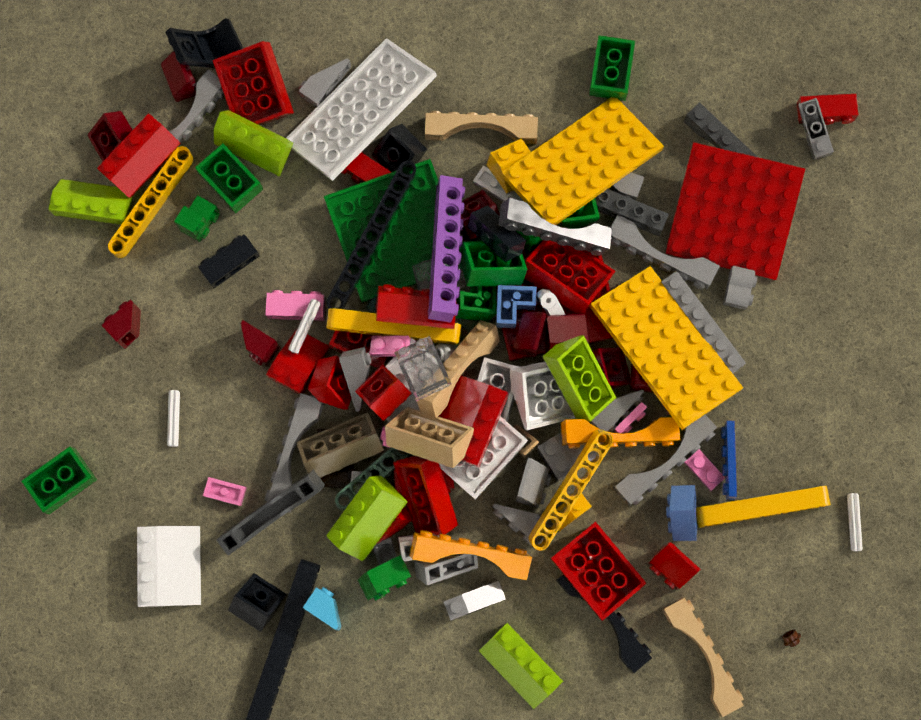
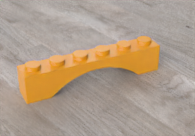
[561,417,680,449]
[409,530,532,580]

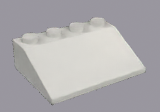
[510,361,575,430]
[137,526,201,607]

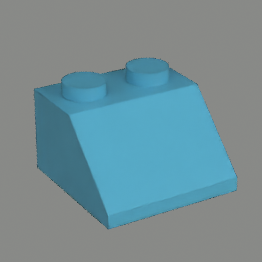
[303,587,341,631]

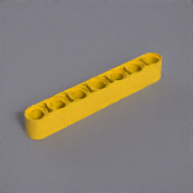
[108,146,193,258]
[326,308,461,345]
[529,429,613,551]
[696,486,831,528]

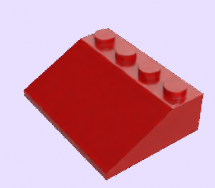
[212,41,294,125]
[525,240,616,314]
[438,376,509,468]
[550,522,647,621]

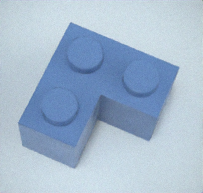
[496,285,537,328]
[666,485,697,541]

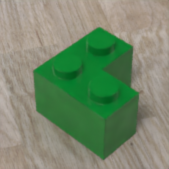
[174,195,220,242]
[455,286,497,322]
[358,555,411,601]

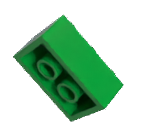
[589,35,635,101]
[195,143,263,214]
[460,242,527,286]
[21,446,97,515]

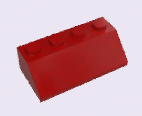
[97,113,181,198]
[376,284,455,329]
[393,456,458,536]

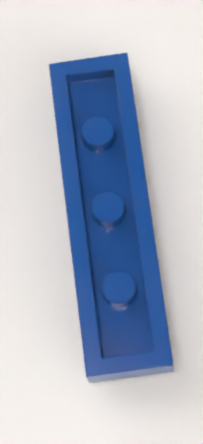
[721,421,737,501]

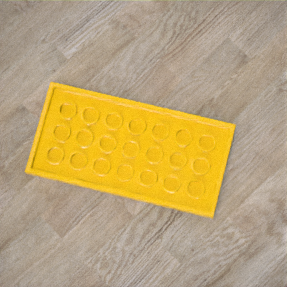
[501,97,664,225]
[589,266,743,430]

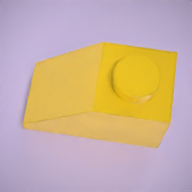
[550,493,592,532]

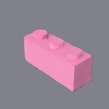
[265,290,326,321]

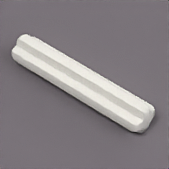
[289,299,321,353]
[167,390,180,447]
[847,493,863,551]

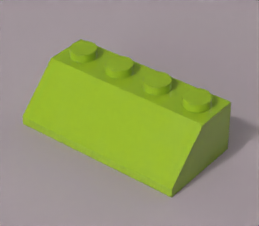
[214,110,294,176]
[49,179,133,225]
[543,335,616,422]
[326,475,407,561]
[479,623,563,709]

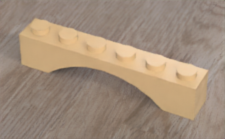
[425,111,538,144]
[416,320,500,419]
[662,598,744,717]

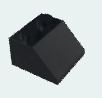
[372,124,428,172]
[228,573,287,632]

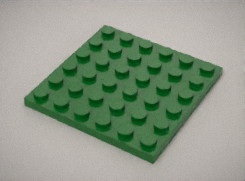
[324,159,462,303]

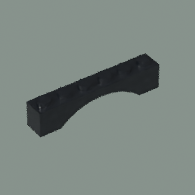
[556,574,652,673]

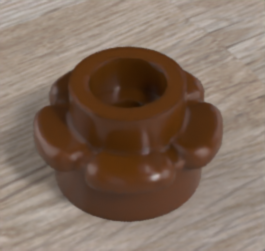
[782,629,801,647]

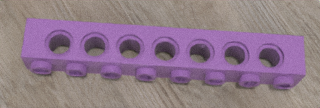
[428,175,465,322]

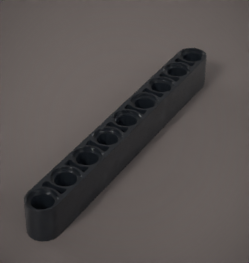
[327,160,416,309]
[246,559,321,720]

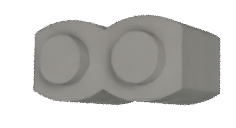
[723,266,757,310]

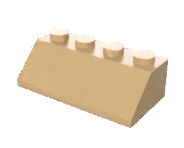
[385,407,474,468]

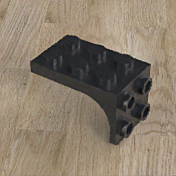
[165,18,243,68]

